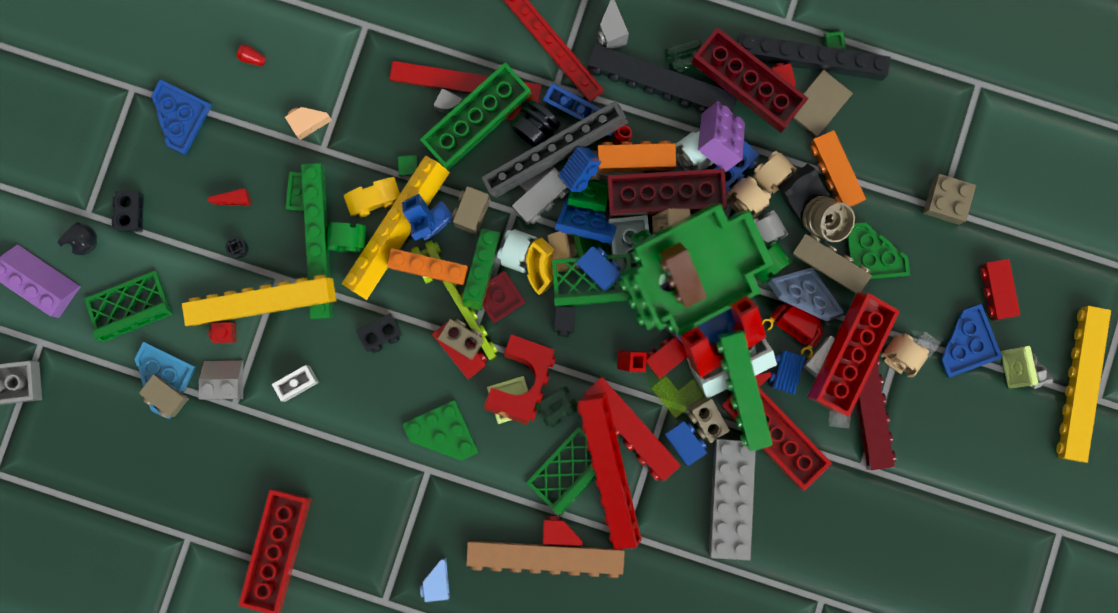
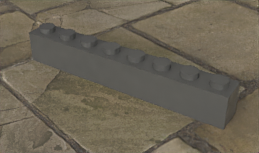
[482,101,629,198]

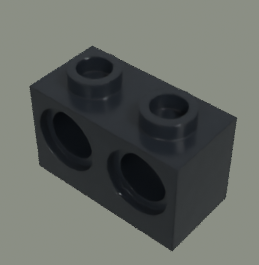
[112,191,144,232]
[554,306,576,337]
[356,313,403,353]

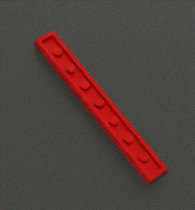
[503,0,604,103]
[390,61,542,103]

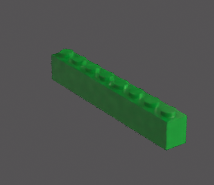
[301,163,333,319]

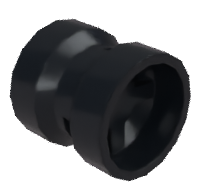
[225,237,249,259]

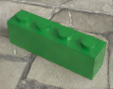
[463,228,500,311]

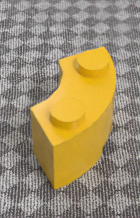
[343,177,400,218]
[526,237,559,295]

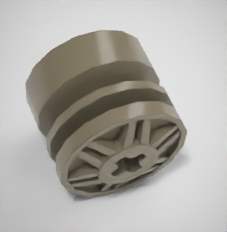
[802,196,855,242]

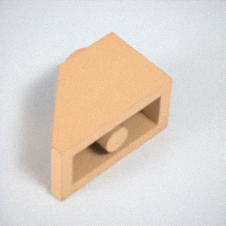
[285,107,332,140]

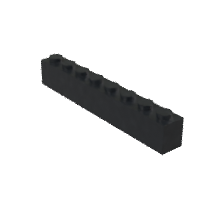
[737,33,891,81]
[587,44,737,113]

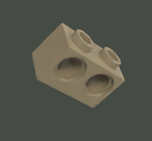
[438,319,485,360]
[687,396,730,443]

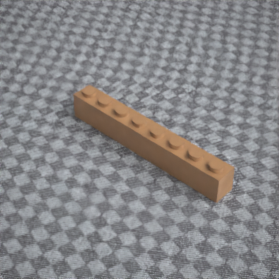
[466,541,624,578]

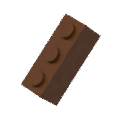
[659,242,707,308]

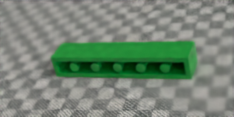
[716,329,773,452]

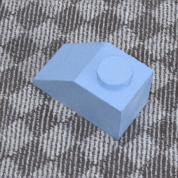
[420,558,450,602]

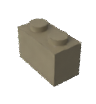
[139,375,189,418]

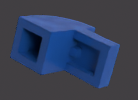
[402,194,435,240]

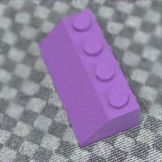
[0,244,81,318]

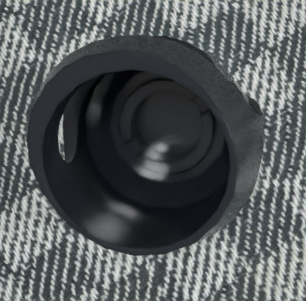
[57,222,97,255]

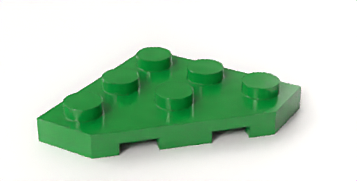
[847,222,910,280]
[402,400,479,461]

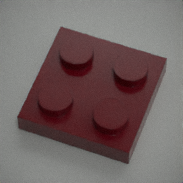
[483,271,526,324]

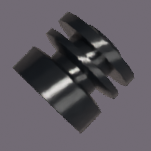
[510,100,561,148]

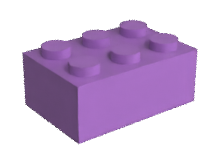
[698,101,745,172]

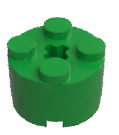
[326,222,366,253]
[754,241,792,285]

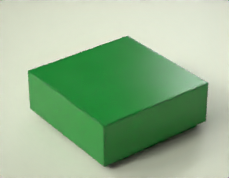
[823,31,846,50]
[398,155,418,176]

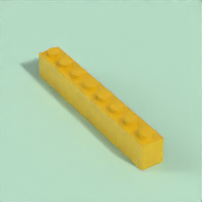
[341,156,450,300]
[182,275,336,326]
[1056,306,1111,463]

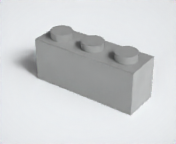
[512,168,570,225]

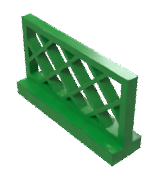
[552,253,631,307]
[84,270,173,343]
[526,427,597,516]

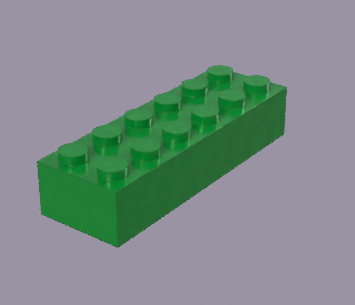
[420,62,532,170]

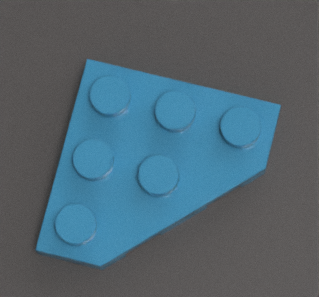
[135,342,197,419]

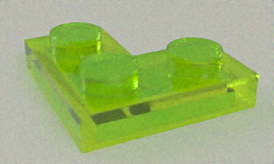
[651,376,705,418]

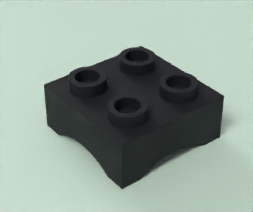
[778,163,830,219]

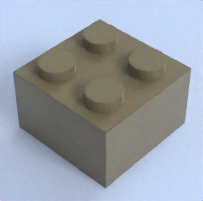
[923,174,976,225]
[451,186,491,236]

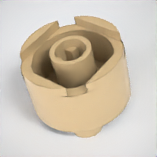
[753,151,797,196]
[726,176,771,219]
[881,334,929,378]

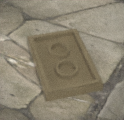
[793,70,853,138]

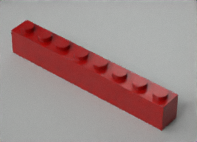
[578,393,642,550]

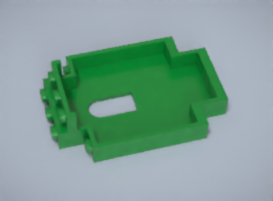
[618,203,774,336]

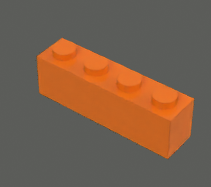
[810,130,866,207]
[598,141,676,172]
[387,248,469,286]

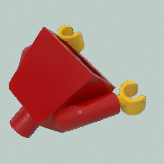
[762,303,823,358]

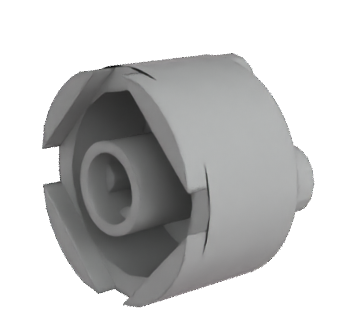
[754,210,788,247]

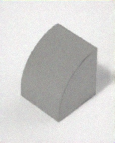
[434,89,463,113]

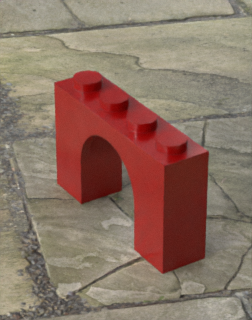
[680,296,766,378]
[484,334,557,425]

